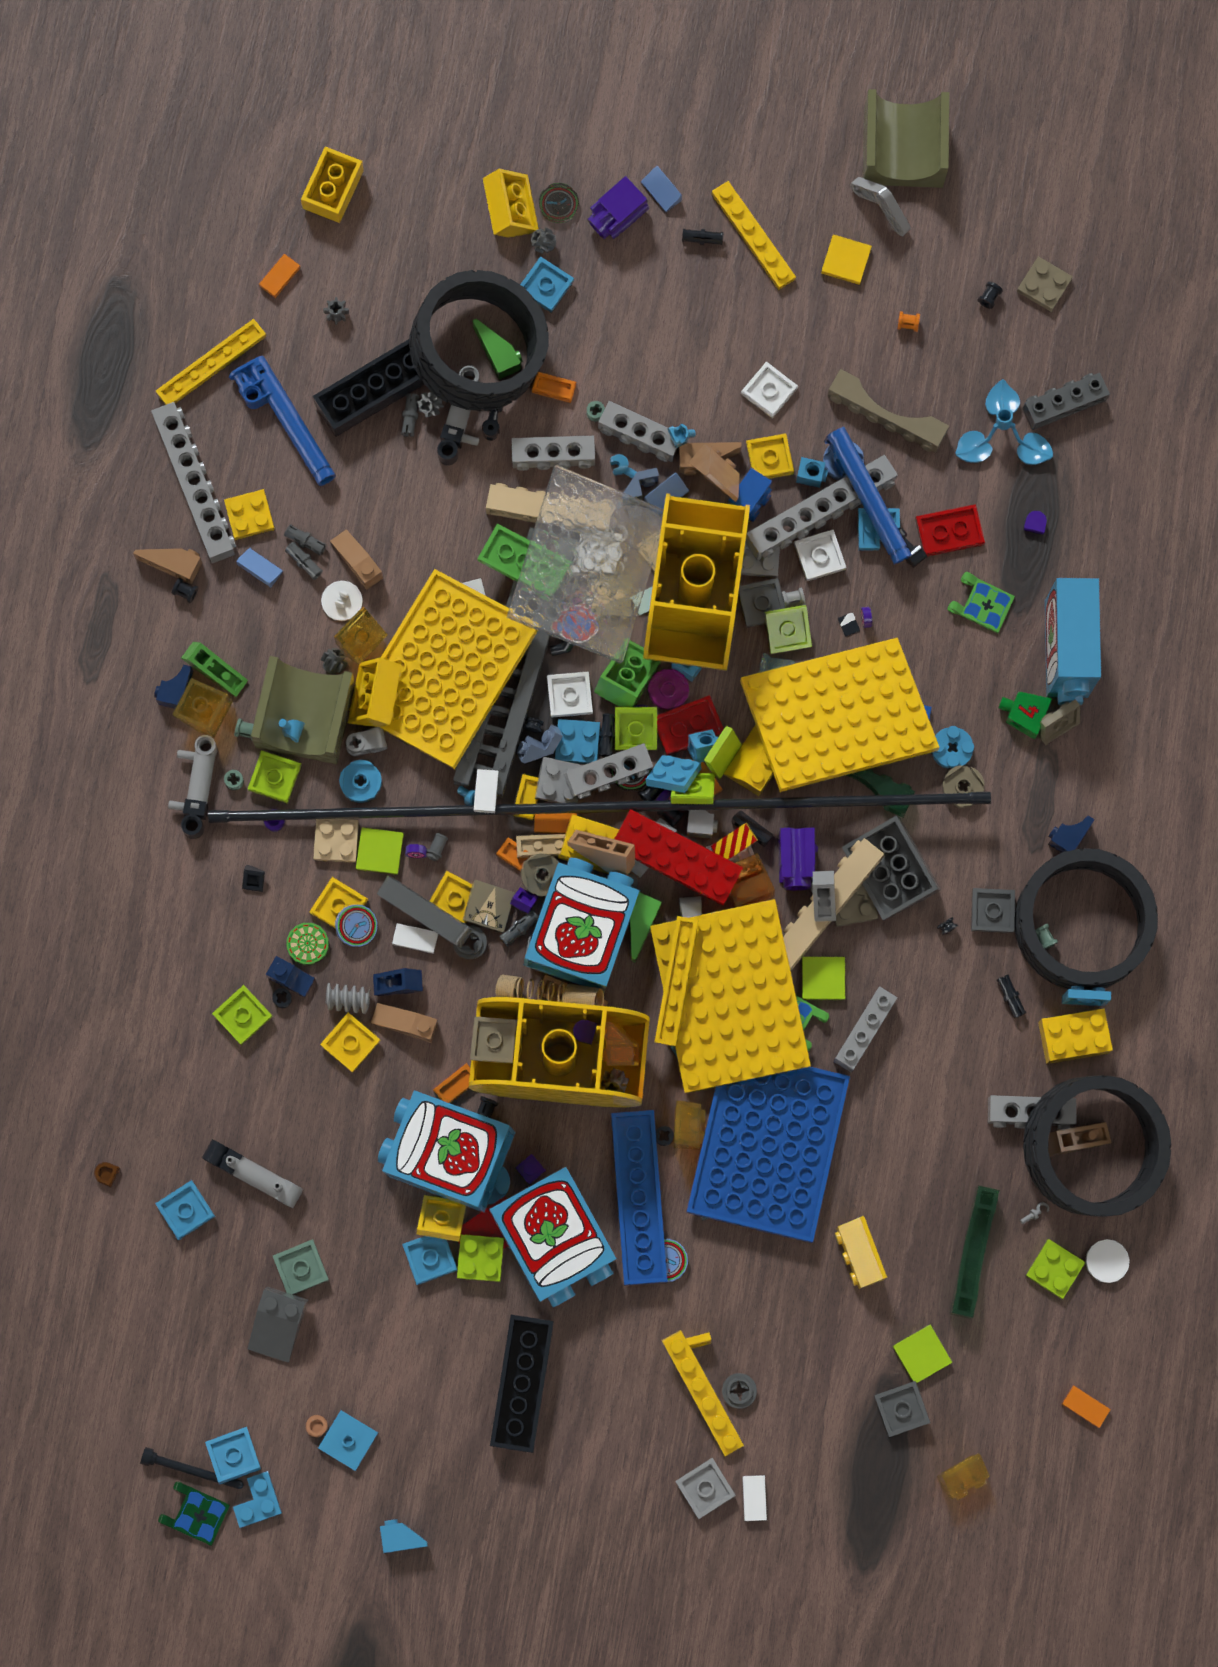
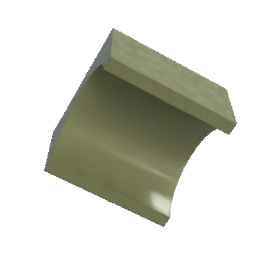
[863,89,949,188]
[251,656,355,764]

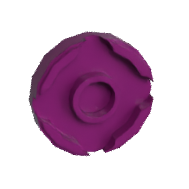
[648,669,689,711]

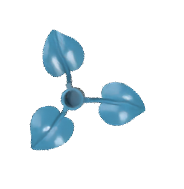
[955,379,1053,465]

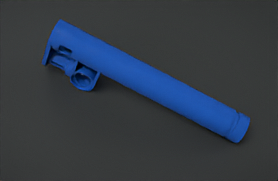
[229,356,336,486]
[824,427,912,565]

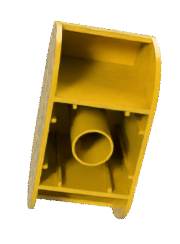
[643,493,750,671]
[468,997,650,1107]

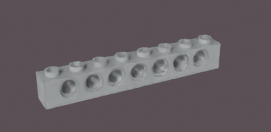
[151,402,236,563]
[745,455,898,560]

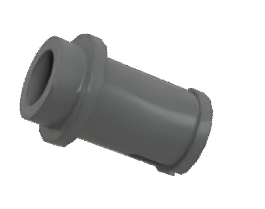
[426,833,448,862]

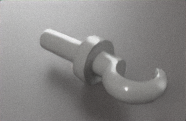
[1020,1202,1049,1224]

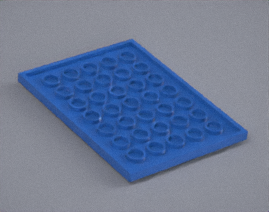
[686,1067,850,1243]

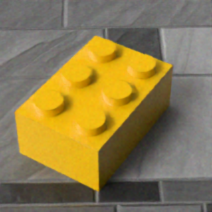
[301,147,364,223]
[558,814,619,874]
[1038,1008,1113,1064]

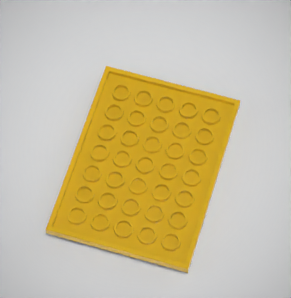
[349,569,541,769]
[740,638,940,792]
[650,899,811,1093]

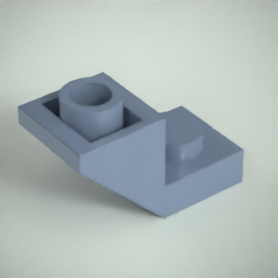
[621,468,659,507]
[517,724,563,763]

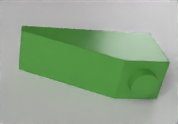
[472,319,523,380]
[181,642,248,697]
[630,892,662,962]

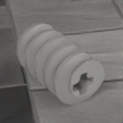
[325,983,371,1014]

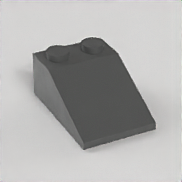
[247,1287,309,1363]

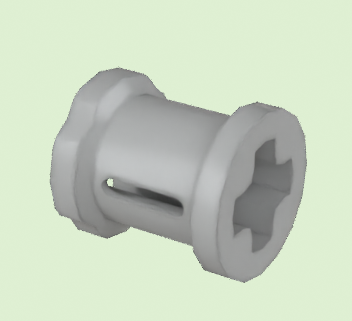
[782,587,806,608]

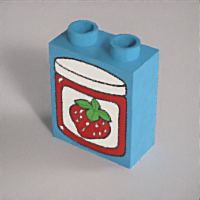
[1045,578,1101,706]
[523,858,639,993]
[378,1090,516,1212]
[489,1167,617,1307]

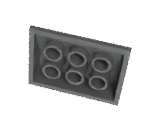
[842,815,941,921]

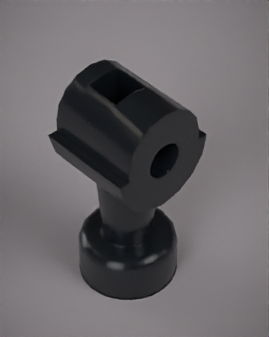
[482,407,503,441]
[899,528,927,568]

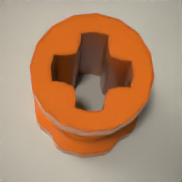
[897,311,920,332]

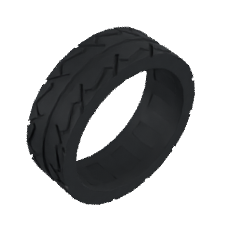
[409,270,549,411]
[1014,848,1158,990]
[1023,1075,1171,1217]

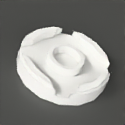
[1085,1239,1129,1283]

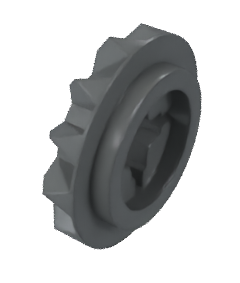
[453,926,487,960]
[722,1373,757,1408]

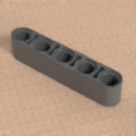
[377,876,473,948]

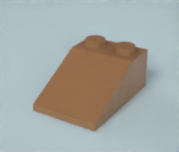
[688,444,739,502]

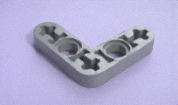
[850,177,911,236]

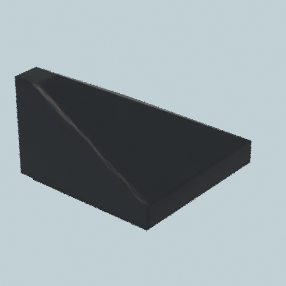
[242,865,265,892]

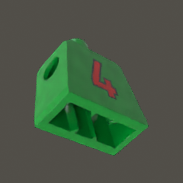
[998,692,1051,739]

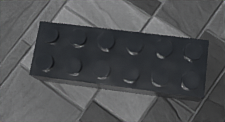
[313,339,425,437]
[490,1314,554,1453]

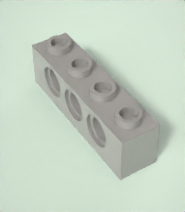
[598,401,679,462]
[512,436,595,471]
[564,743,653,799]
[833,986,898,1073]
[988,1095,1076,1130]

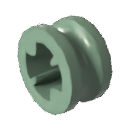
[587,401,605,422]
[224,770,244,790]

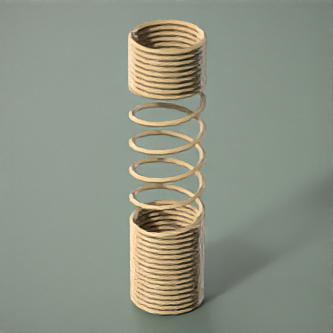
[495,974,604,1006]

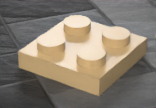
[313,819,359,863]

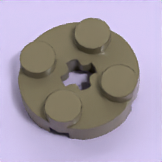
[942,766,985,809]
[520,853,560,896]

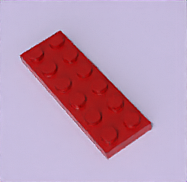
[614,809,743,906]

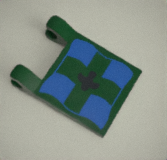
[158,1481,230,1546]

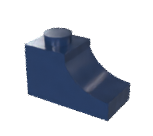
[154,664,194,711]
[1048,815,1095,853]
[266,956,315,997]
[373,968,423,996]

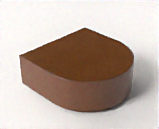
[94,1162,120,1187]

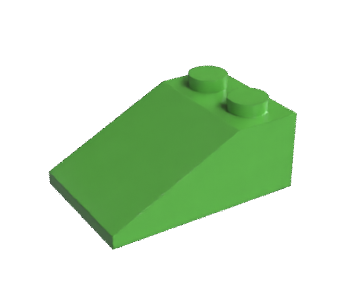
[594,638,661,707]

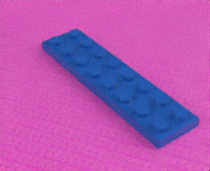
[611,1110,667,1286]

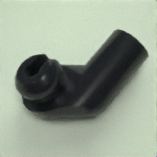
[550,640,575,656]

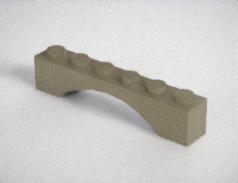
[827,369,949,453]

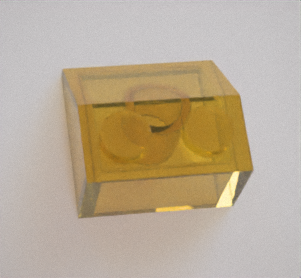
[334,607,388,664]
[172,678,233,738]
[673,1101,705,1149]
[937,1453,990,1501]

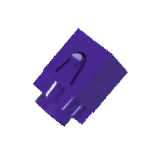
[587,176,650,239]
[778,828,818,891]

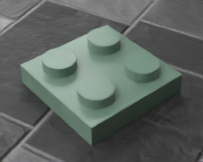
[273,1239,329,1295]

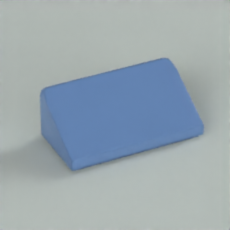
[641,166,682,212]
[644,472,689,517]
[236,548,283,588]

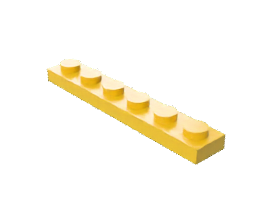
[711,181,796,290]
[156,318,267,405]
[654,916,699,1047]
[662,1330,744,1456]

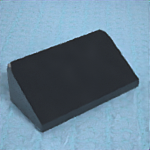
[731,810,773,847]

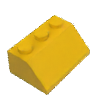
[483,169,539,237]
[348,657,402,727]
[724,725,773,796]
[834,1216,887,1289]

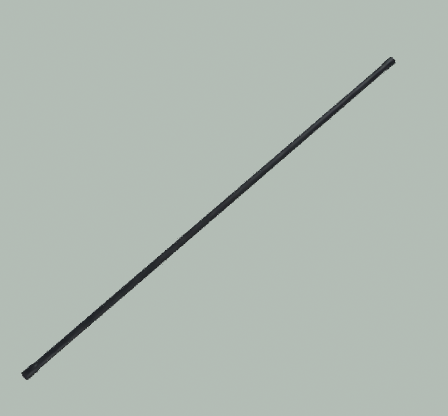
[208,792,991,823]

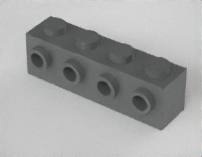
[1022,373,1110,430]

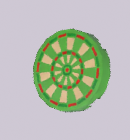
[287,923,329,965]

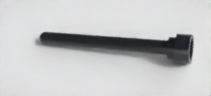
[140,1447,244,1489]

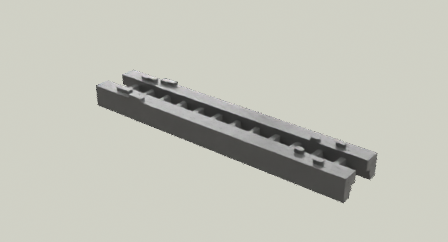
[453,527,578,798]

